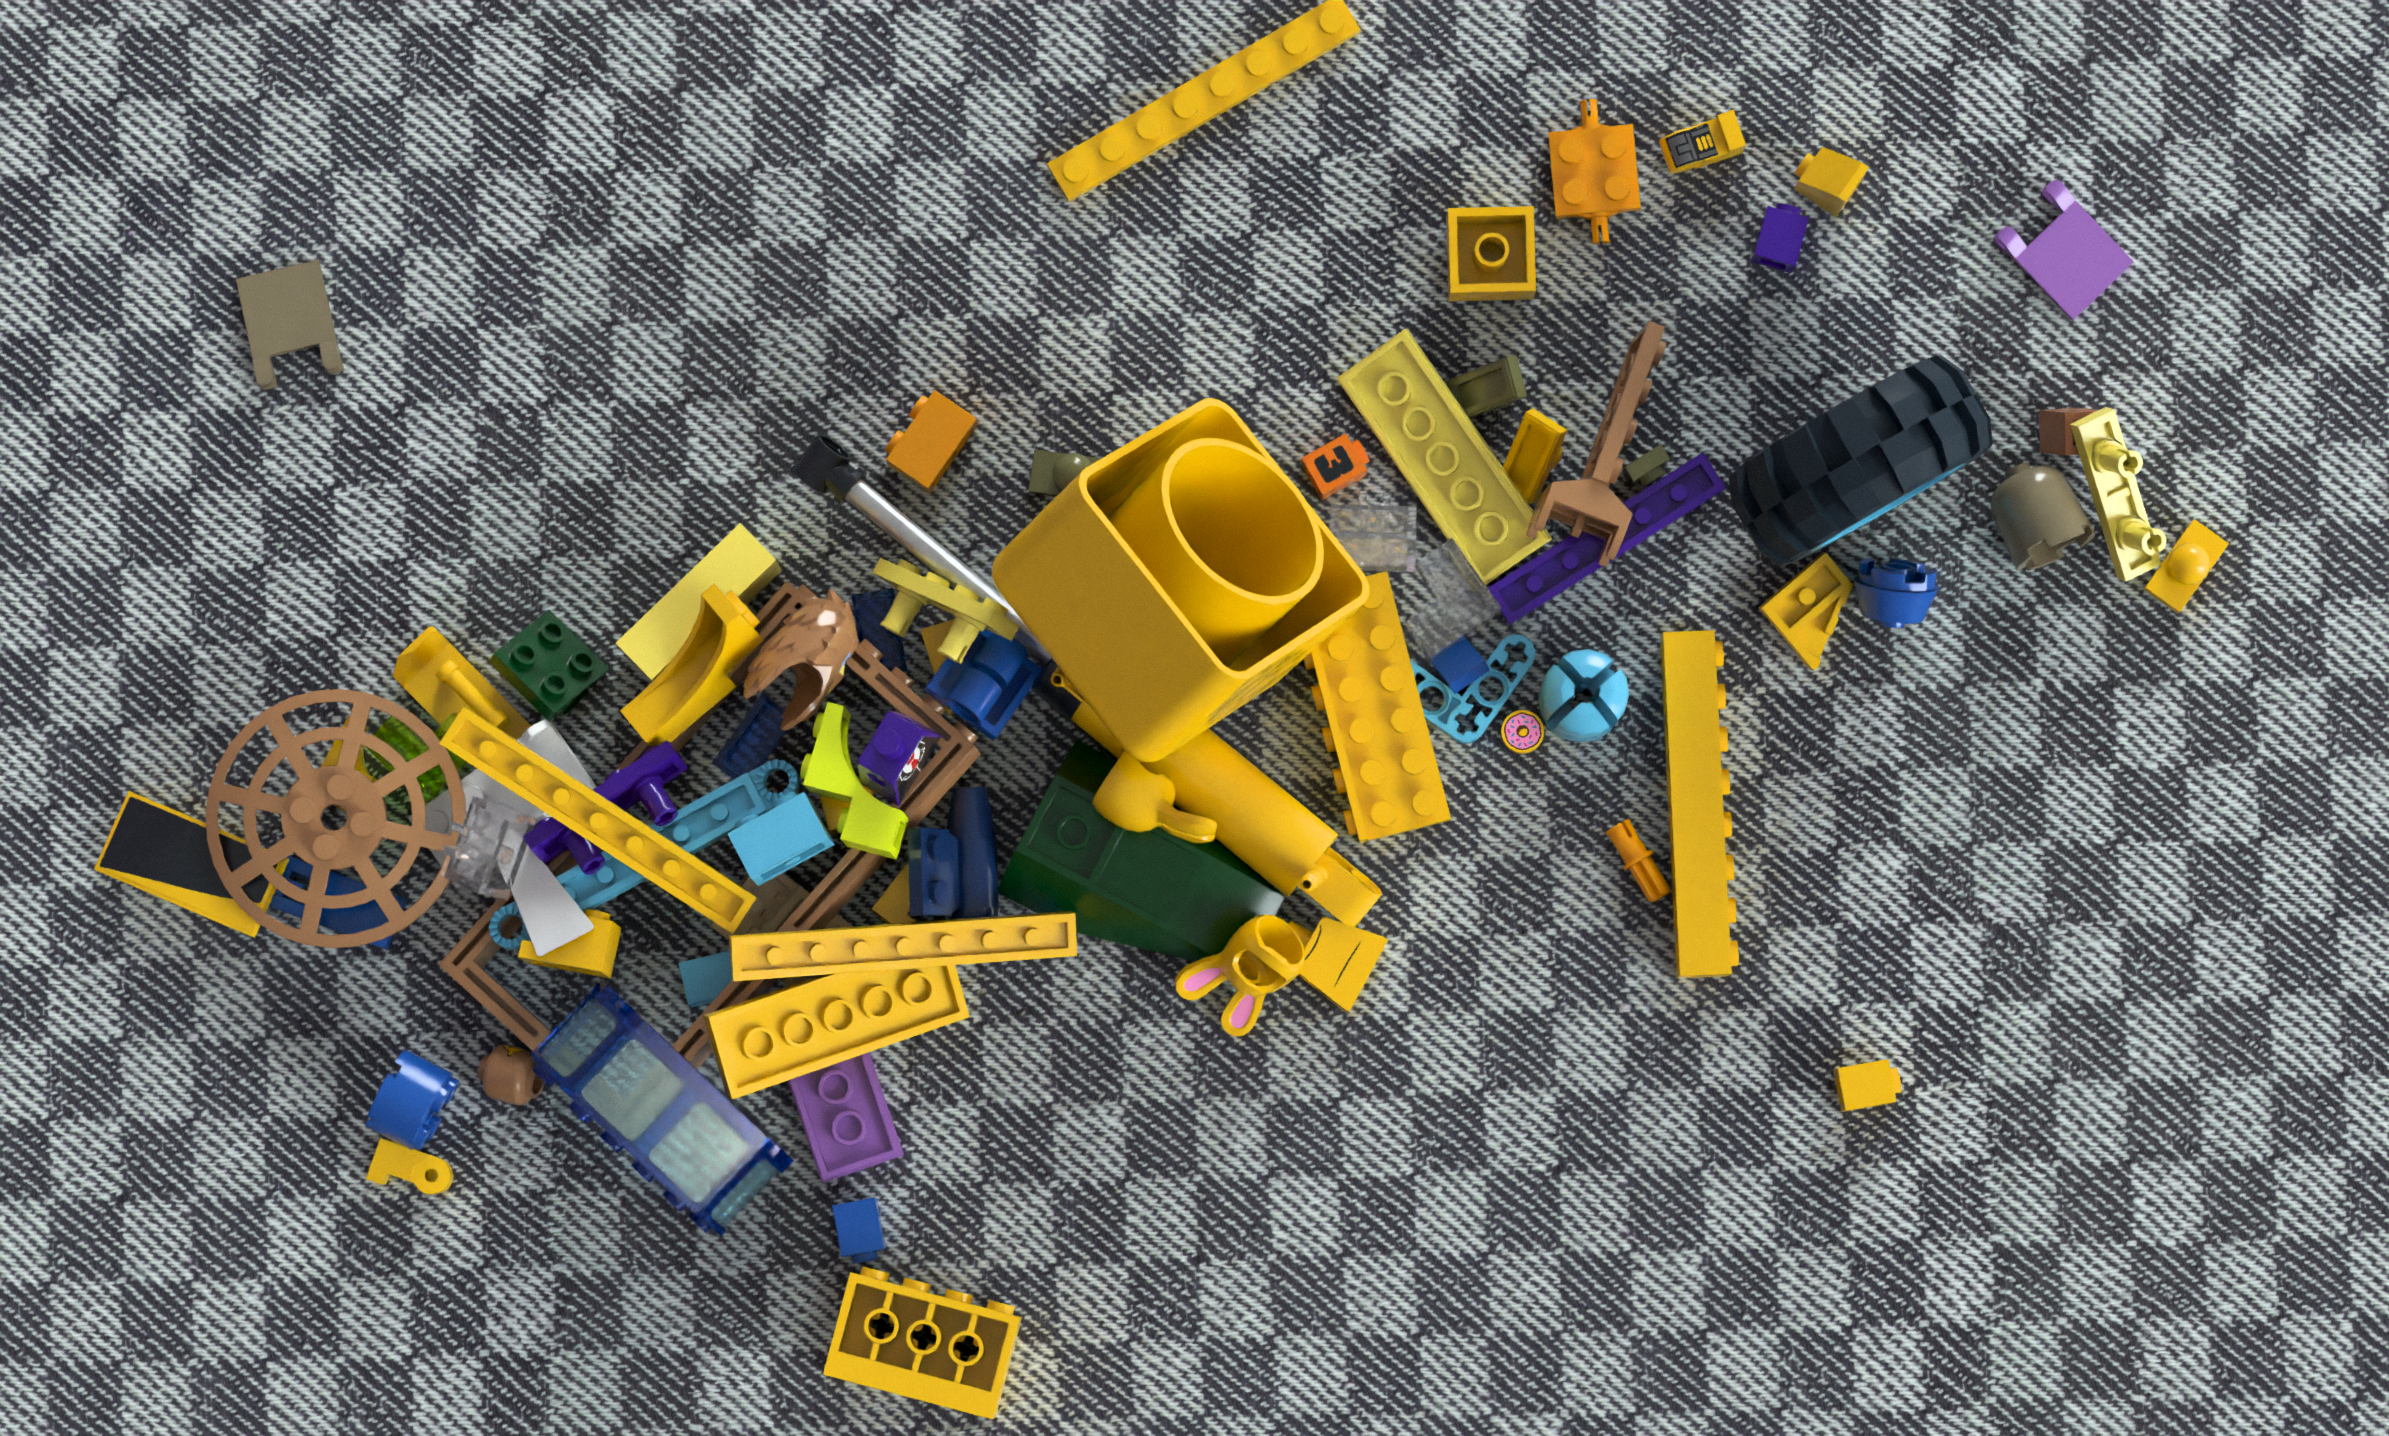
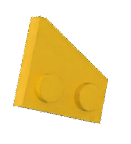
[1758,552,1853,671]

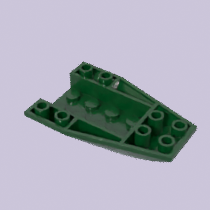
[998,740,1285,962]

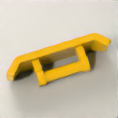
[393,626,531,740]

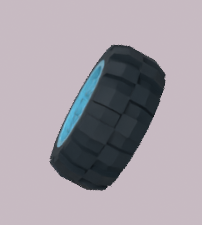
[1729,355,1993,567]

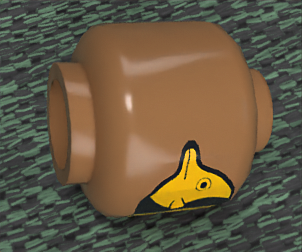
[478,1044,546,1105]

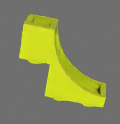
[800,702,909,860]

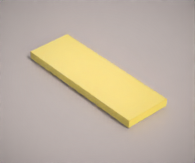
[1336,329,1552,588]

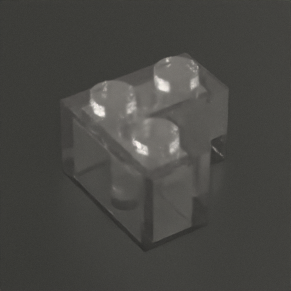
[1405,538,1501,663]

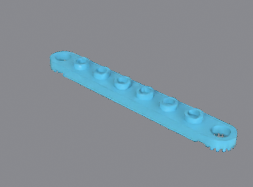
[489,759,800,950]

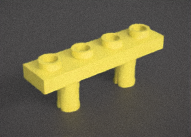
[2070,407,2166,582]
[872,558,1020,664]

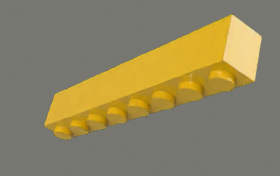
[1660,630,1739,978]

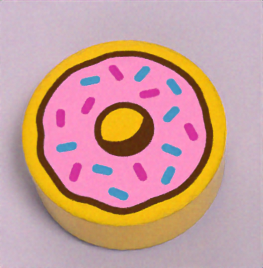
[1501,710,1544,754]

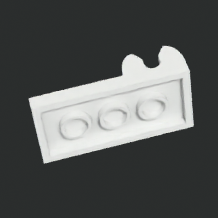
[408,719,597,888]

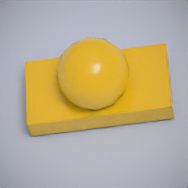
[1503,408,1567,504]
[2143,519,2229,614]

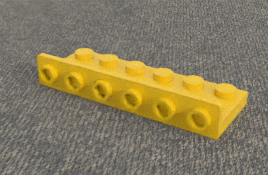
[1304,571,1451,843]

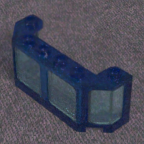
[530,979,794,1236]

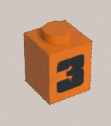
[1301,433,1370,501]

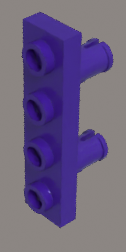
[523,740,689,875]

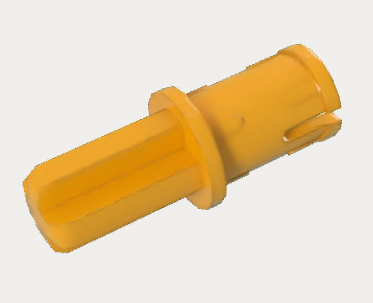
[1605,818,1670,902]

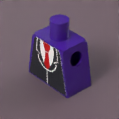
[857,710,942,806]

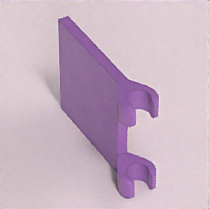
[1993,179,2134,321]

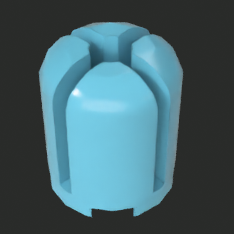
[1538,649,1629,743]

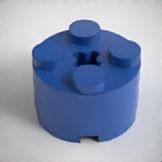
[365,1049,460,1150]

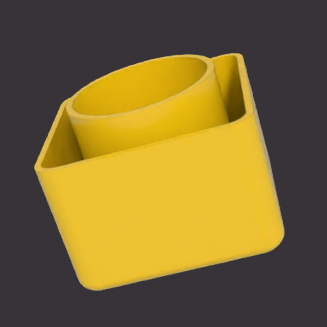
[992,398,1370,762]

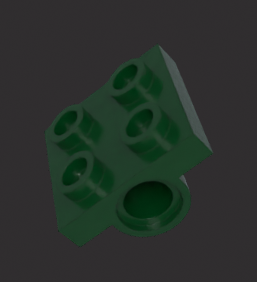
[489,610,609,722]

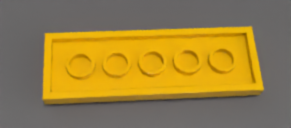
[703,965,970,1100]

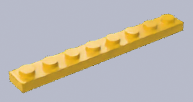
[1047,0,1361,202]
[439,707,757,934]
[729,911,1077,981]

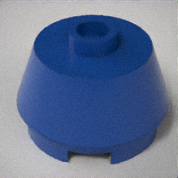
[1854,558,1939,628]

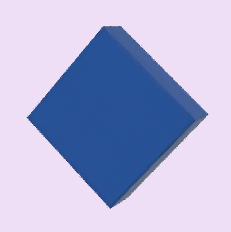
[1430,637,1490,694]

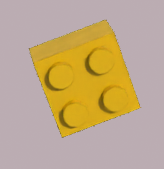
[1446,206,1536,302]

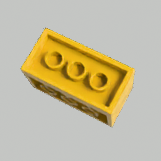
[823,1266,1022,1419]

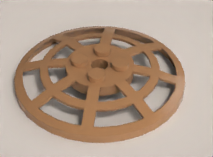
[205,689,467,948]

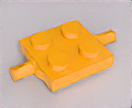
[1548,99,1641,245]

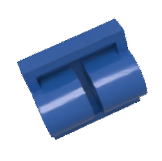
[923,629,1042,741]

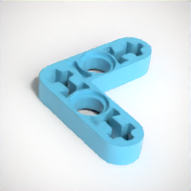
[1410,634,1535,744]

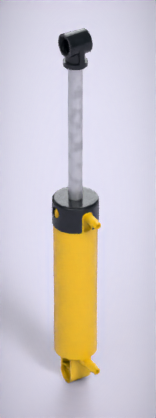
[792,433,1382,927]

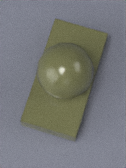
[1446,355,1527,419]
[1029,449,1102,497]

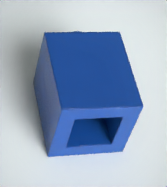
[832,1197,886,1264]

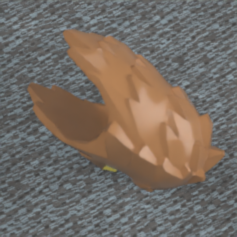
[743,589,859,731]

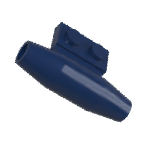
[907,787,999,920]

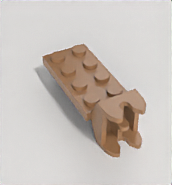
[1526,321,1666,567]

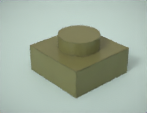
[1622,444,1670,487]

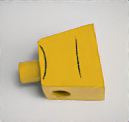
[1289,916,1388,1013]

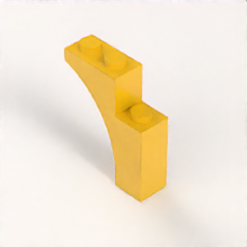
[620,584,764,747]

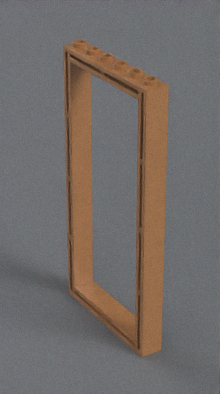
[438,581,981,1140]

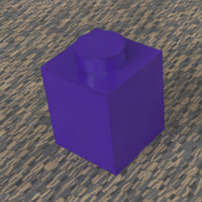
[1750,203,1809,273]

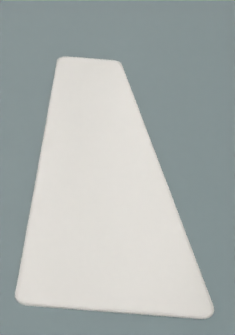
[493,829,594,956]

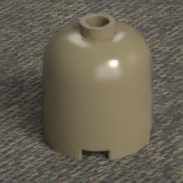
[1991,462,2096,571]

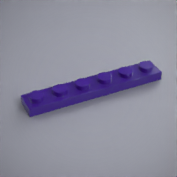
[1486,453,1726,626]

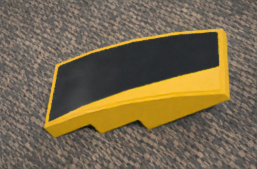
[94,791,289,938]

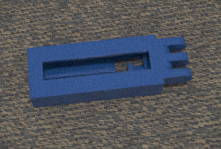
[269,856,407,950]

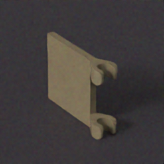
[236,259,344,390]

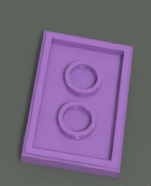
[787,1052,904,1183]

